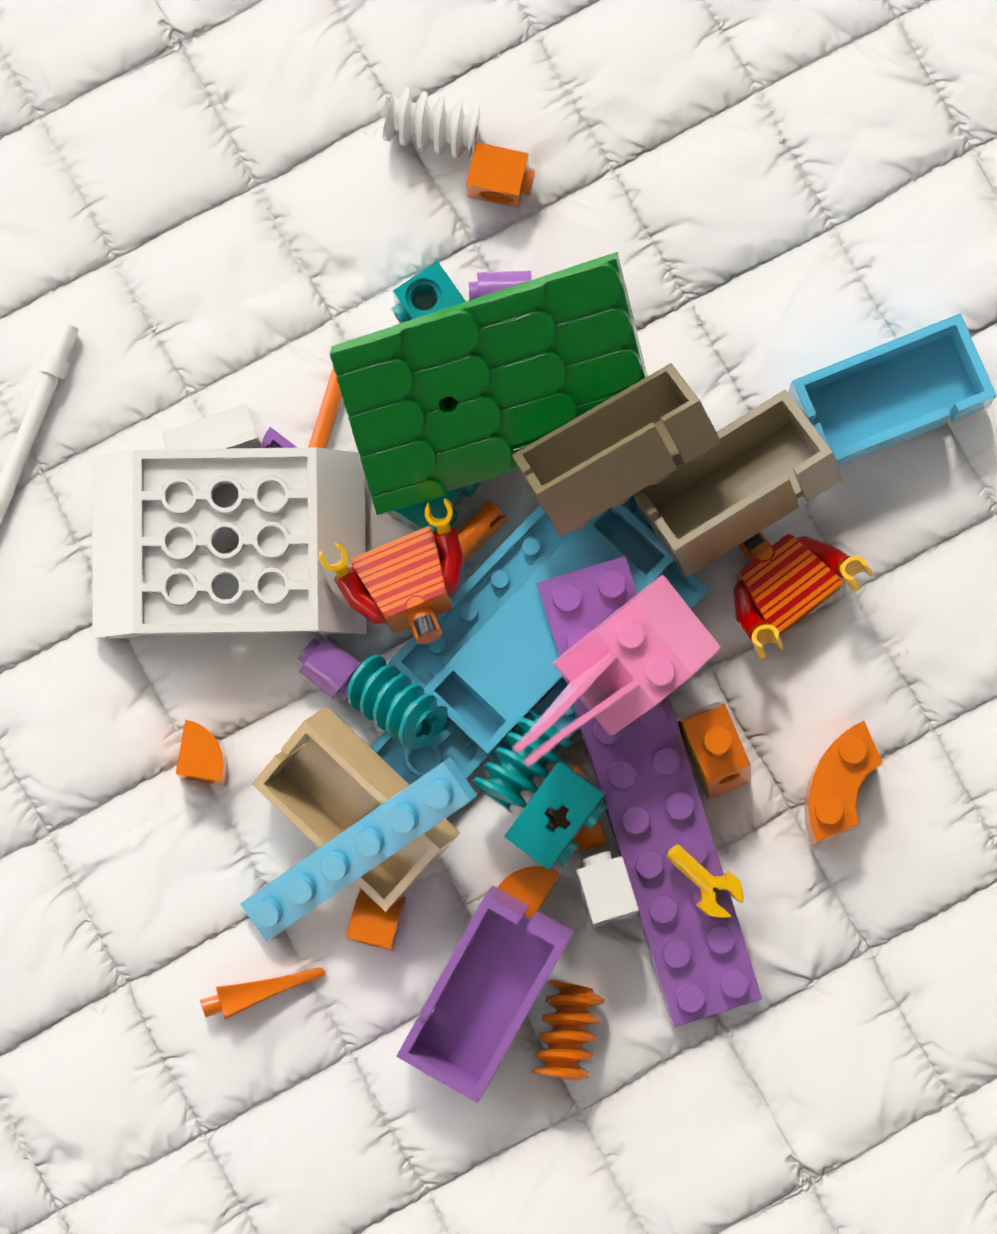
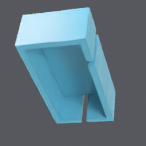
[788,313,997,468]

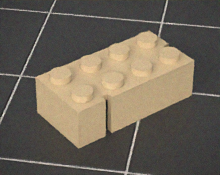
[252,706,460,912]

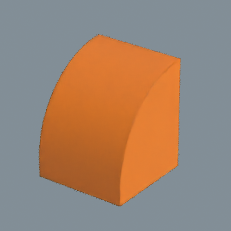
[176,720,227,786]
[497,866,560,918]
[346,888,406,951]

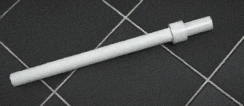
[0,323,79,525]

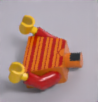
[318,498,464,644]
[733,532,873,659]

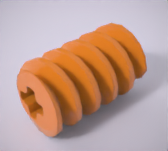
[531,980,605,1081]

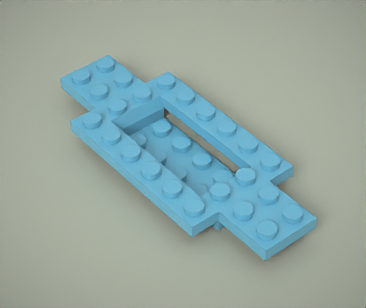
[370,495,710,785]

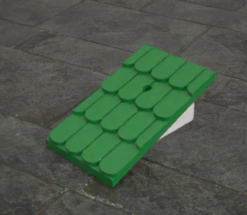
[329,251,648,515]

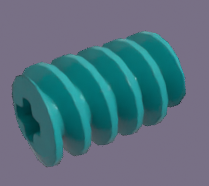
[347,655,448,751]
[472,711,572,813]

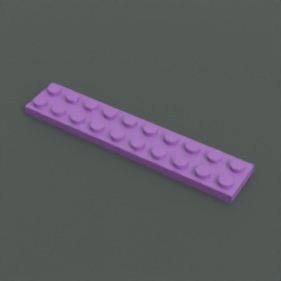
[536,556,762,1027]

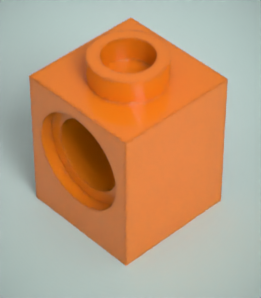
[466,142,535,208]

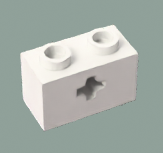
[576,851,639,929]

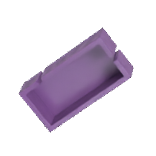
[396,885,574,1103]

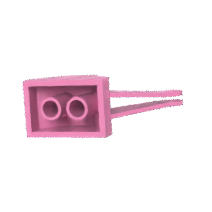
[513,575,721,766]

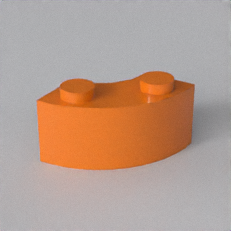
[804,721,883,846]

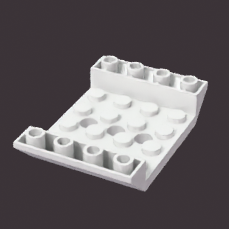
[92,447,367,639]

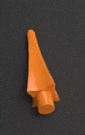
[200,967,325,1020]

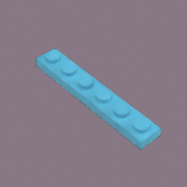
[240,757,477,942]

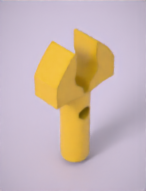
[667,845,744,918]

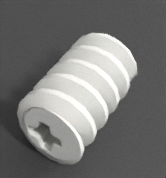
[382,87,480,158]

